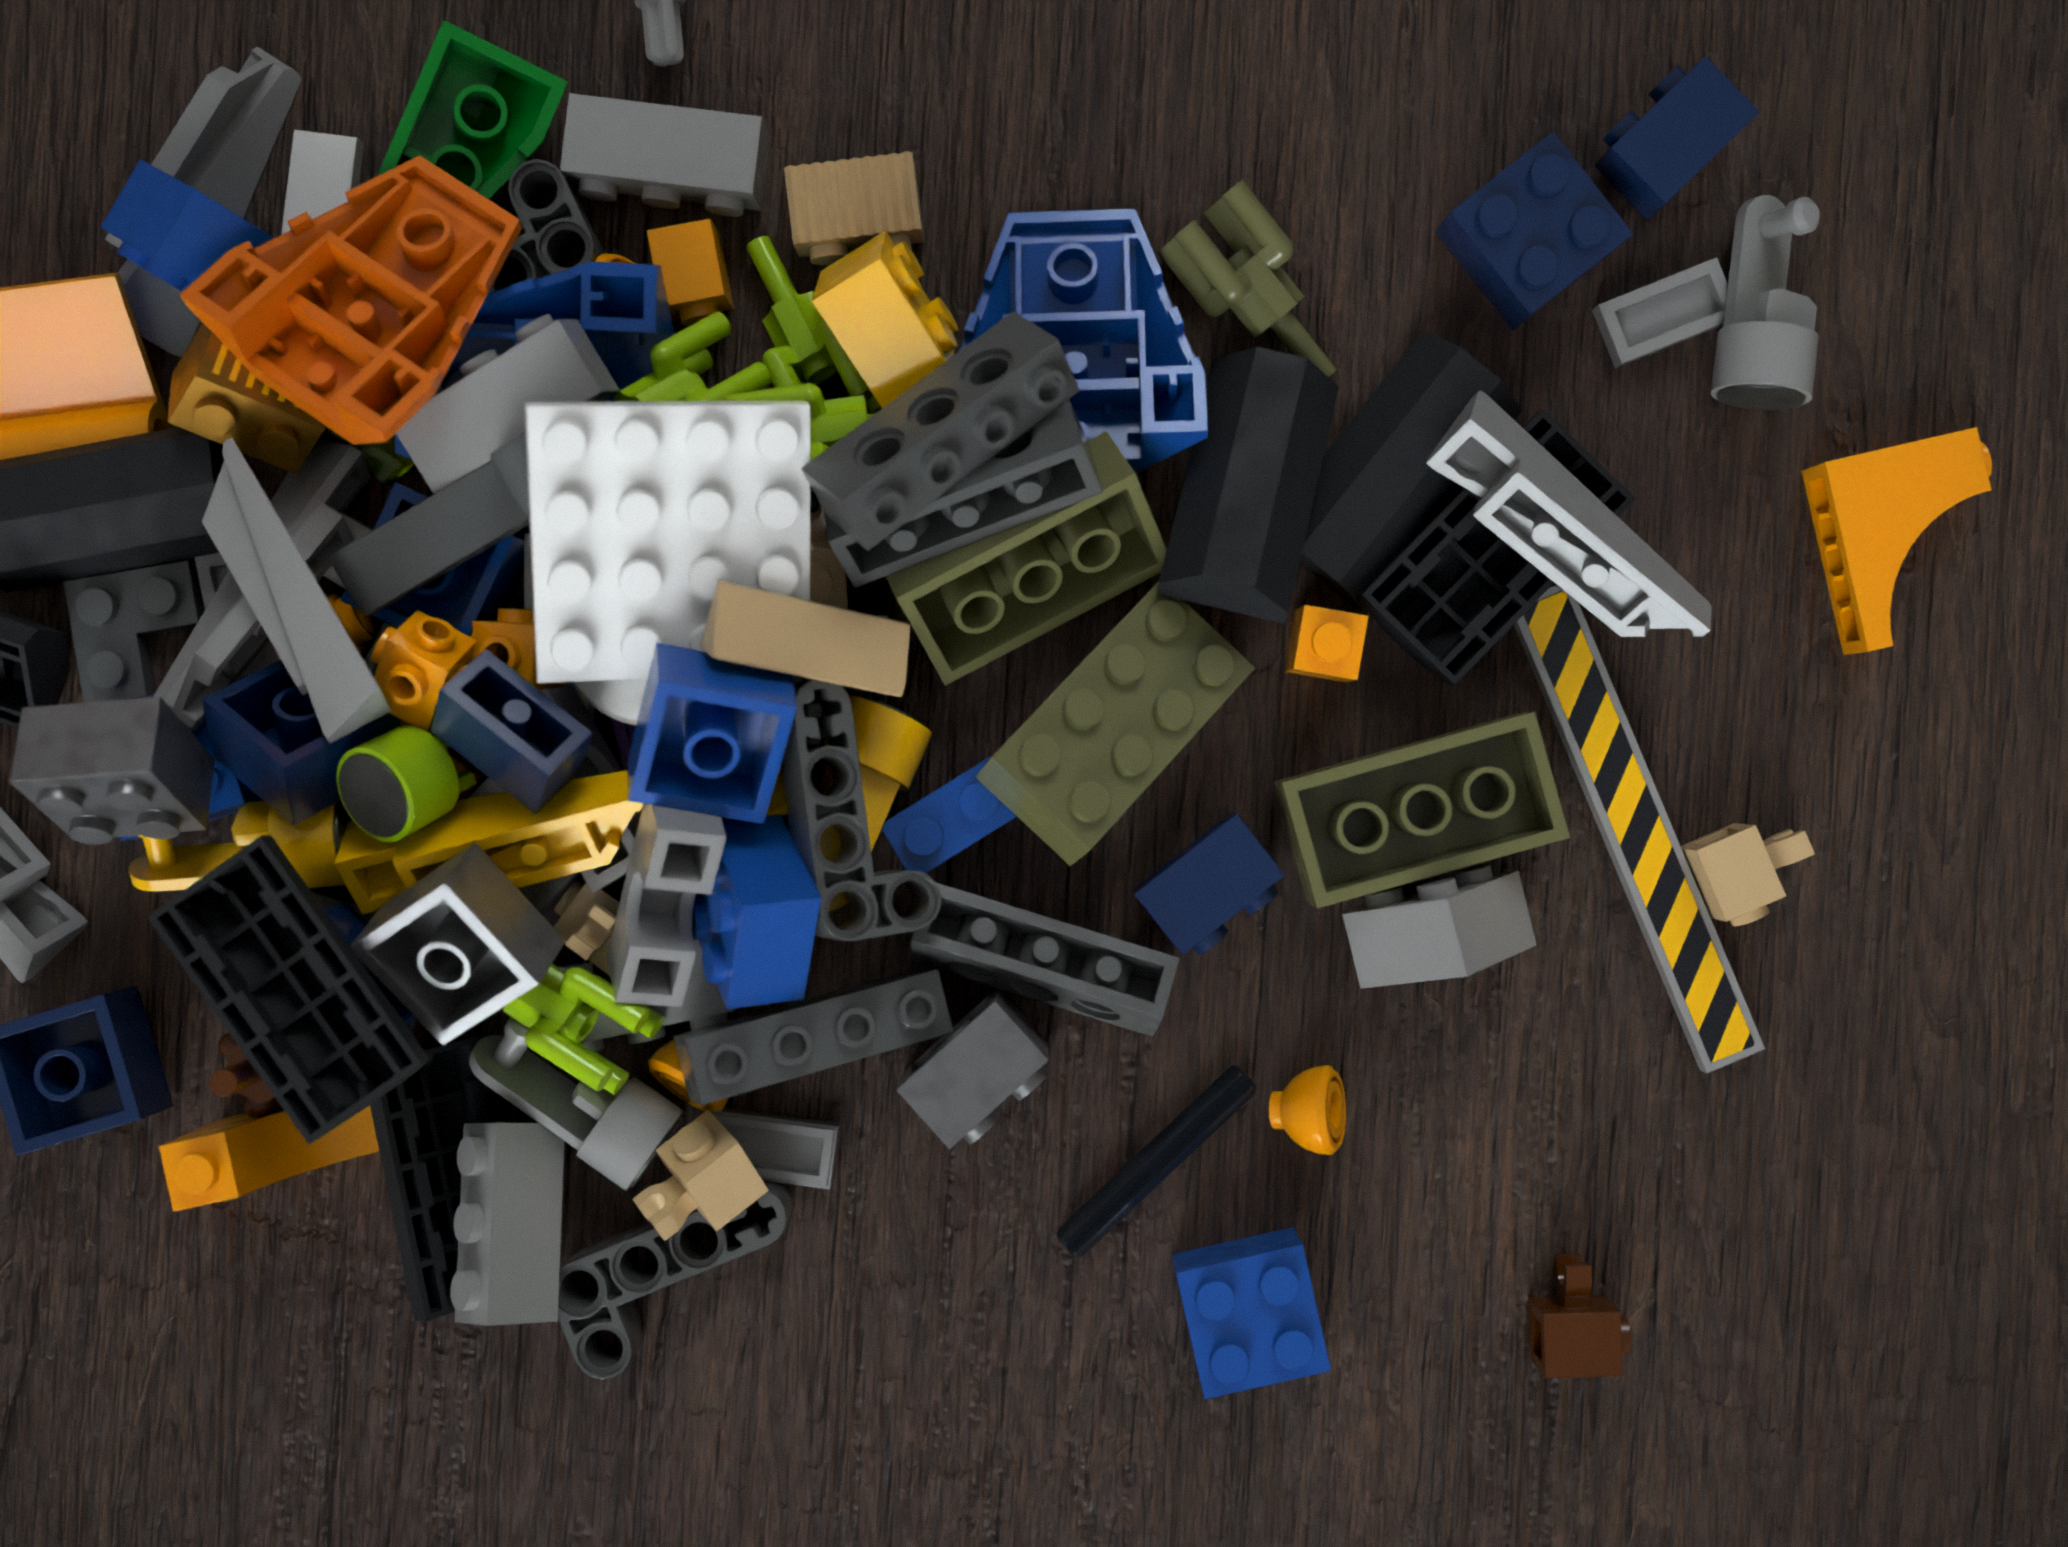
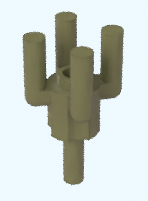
[1157,179,1337,377]

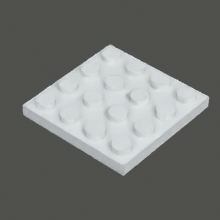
[525,401,810,683]

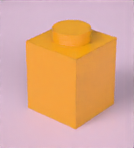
[647,218,734,326]
[1284,605,1369,683]

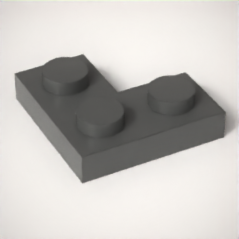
[63,560,205,703]

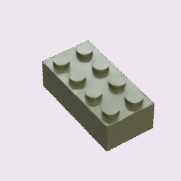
[886,431,1167,686]
[975,581,1255,867]
[1273,712,1570,909]

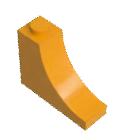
[1801,427,1992,655]
[159,1105,379,1212]

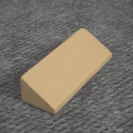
[700,580,910,697]

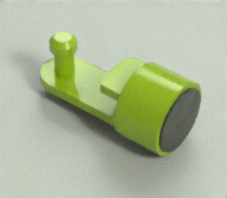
[336,725,477,842]

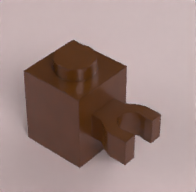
[1528,1254,1631,1379]

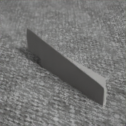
[105,47,302,357]
[1426,390,1712,637]
[202,437,392,743]
[153,439,371,731]
[0,807,88,983]

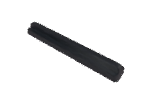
[1057,1065,1257,1258]

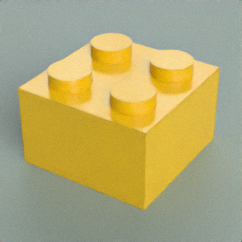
[812,230,958,408]

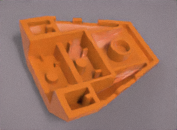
[179,155,522,445]

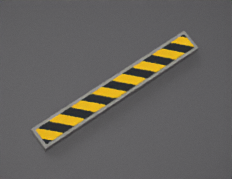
[1513,585,1765,1073]

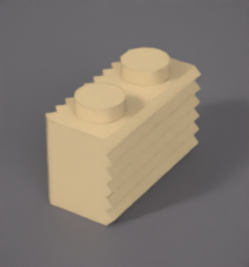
[784,151,924,265]

